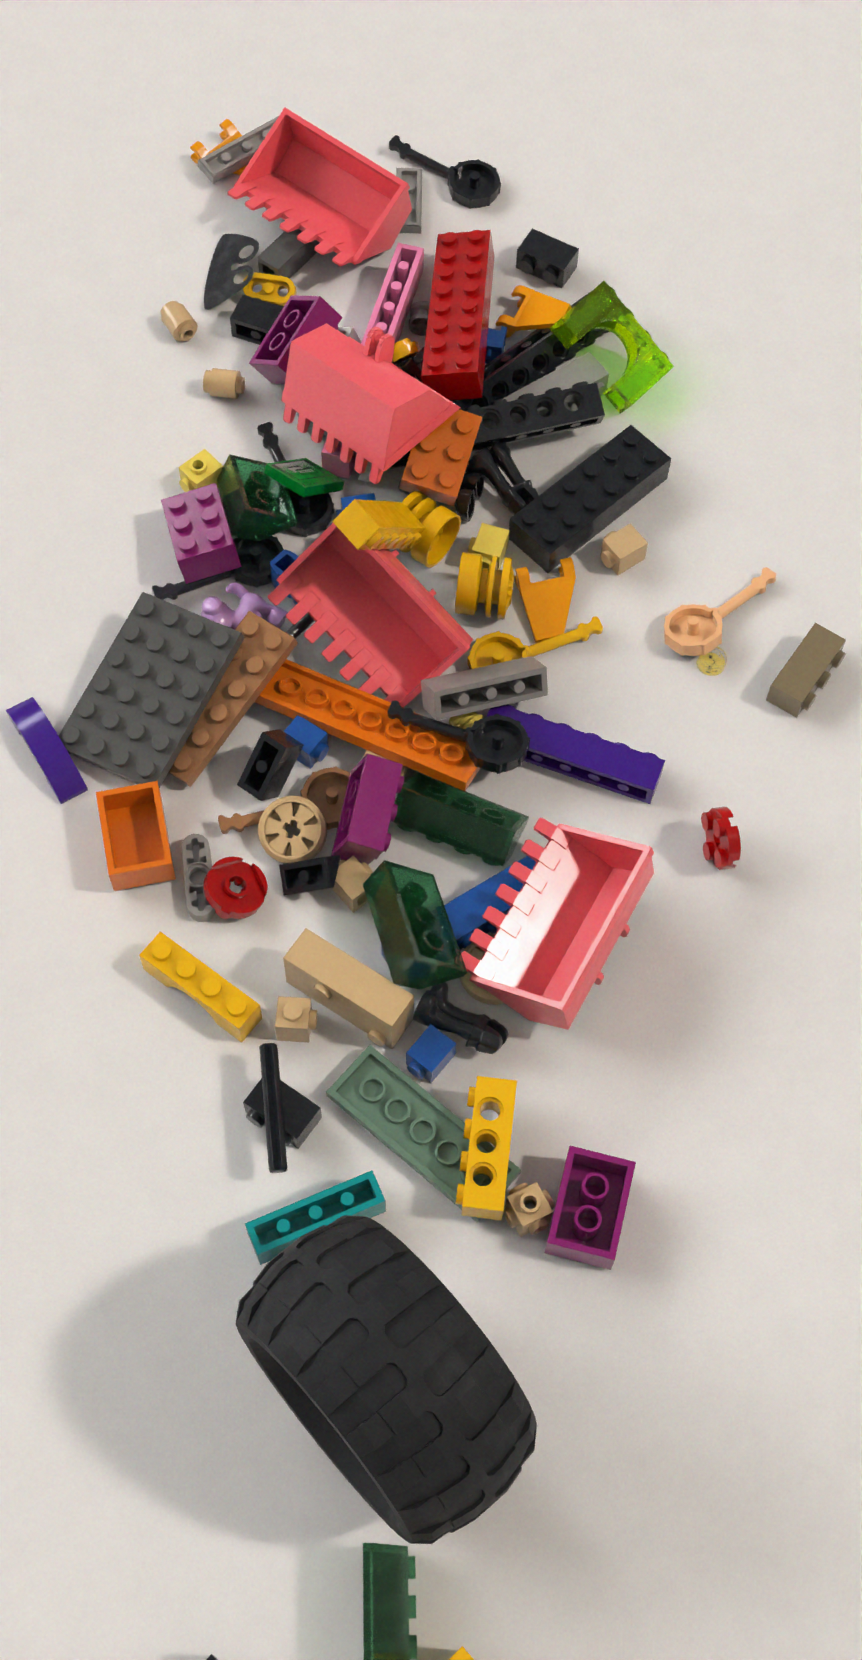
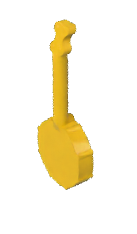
[467,616,603,669]

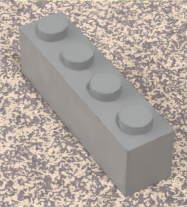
[503,352,609,423]
[421,656,548,720]

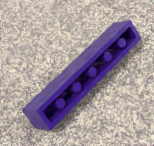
[487,704,665,804]

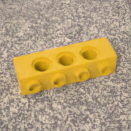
[456,1076,517,1221]

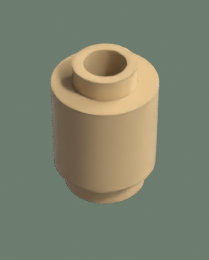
[161,301,198,341]
[203,368,245,399]

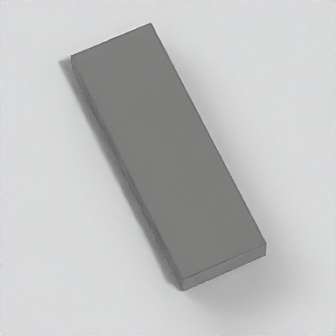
[396,168,422,234]

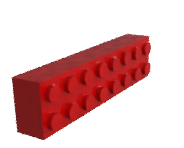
[421,230,495,400]

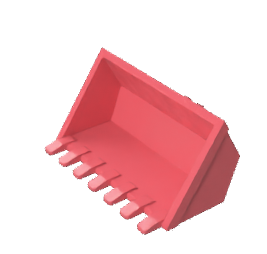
[281,323,461,484]

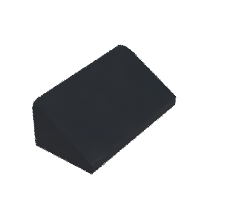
[279,855,340,896]

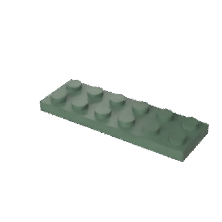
[326,1045,521,1223]

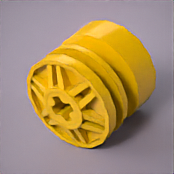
[399,490,461,568]
[455,552,514,619]

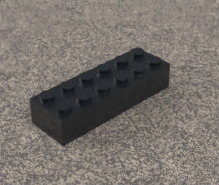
[509,425,671,573]

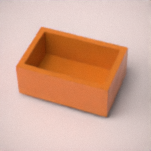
[399,409,482,507]
[96,781,176,891]

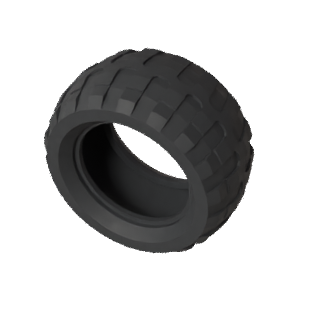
[236,1215,537,1544]

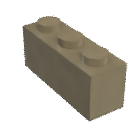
[766,623,846,718]

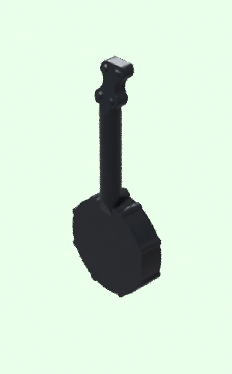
[389,135,501,209]
[257,422,334,537]
[152,531,284,600]
[388,701,530,774]

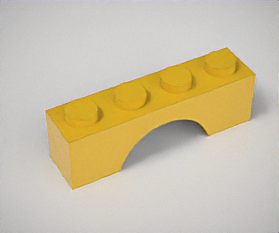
[139,932,262,1042]

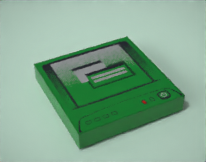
[264,458,345,497]

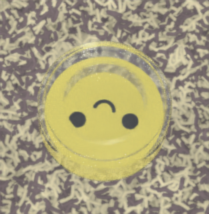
[696,646,727,676]

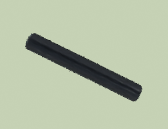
[259,1043,287,1173]

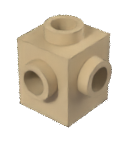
[503,1182,555,1237]

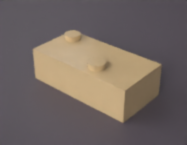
[283,928,414,1049]

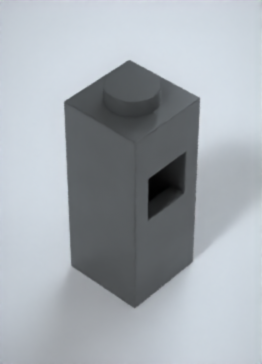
[257,229,319,279]

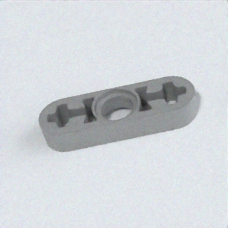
[181,834,216,922]

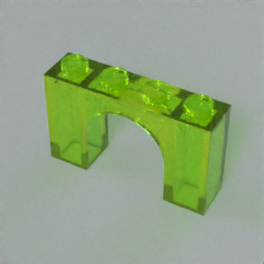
[550,281,674,414]

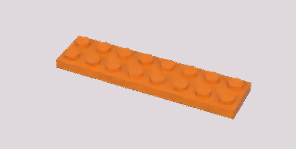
[255,659,481,791]

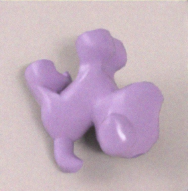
[200,582,288,630]

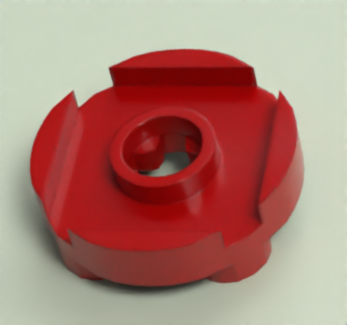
[701,807,741,870]
[203,856,268,919]

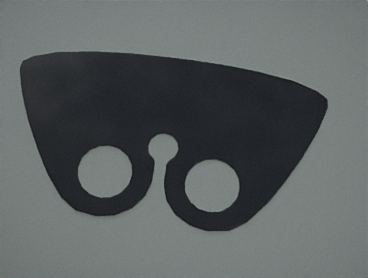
[204,234,259,310]

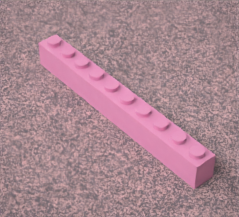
[321,243,424,479]

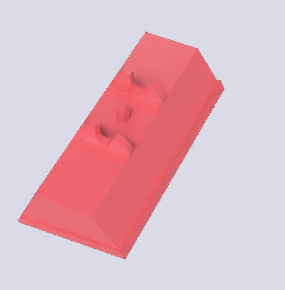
[228,107,412,266]
[268,523,473,708]
[456,818,654,1030]

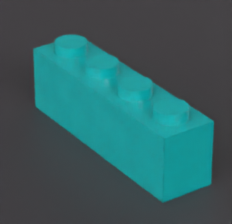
[245,1170,386,1265]

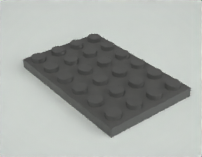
[59,592,245,788]

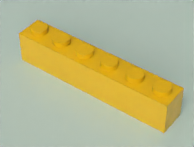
[332,499,426,550]

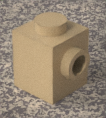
[600,524,648,575]
[332,855,378,913]
[275,996,317,1043]

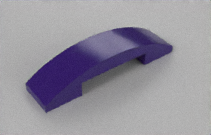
[6,697,88,804]

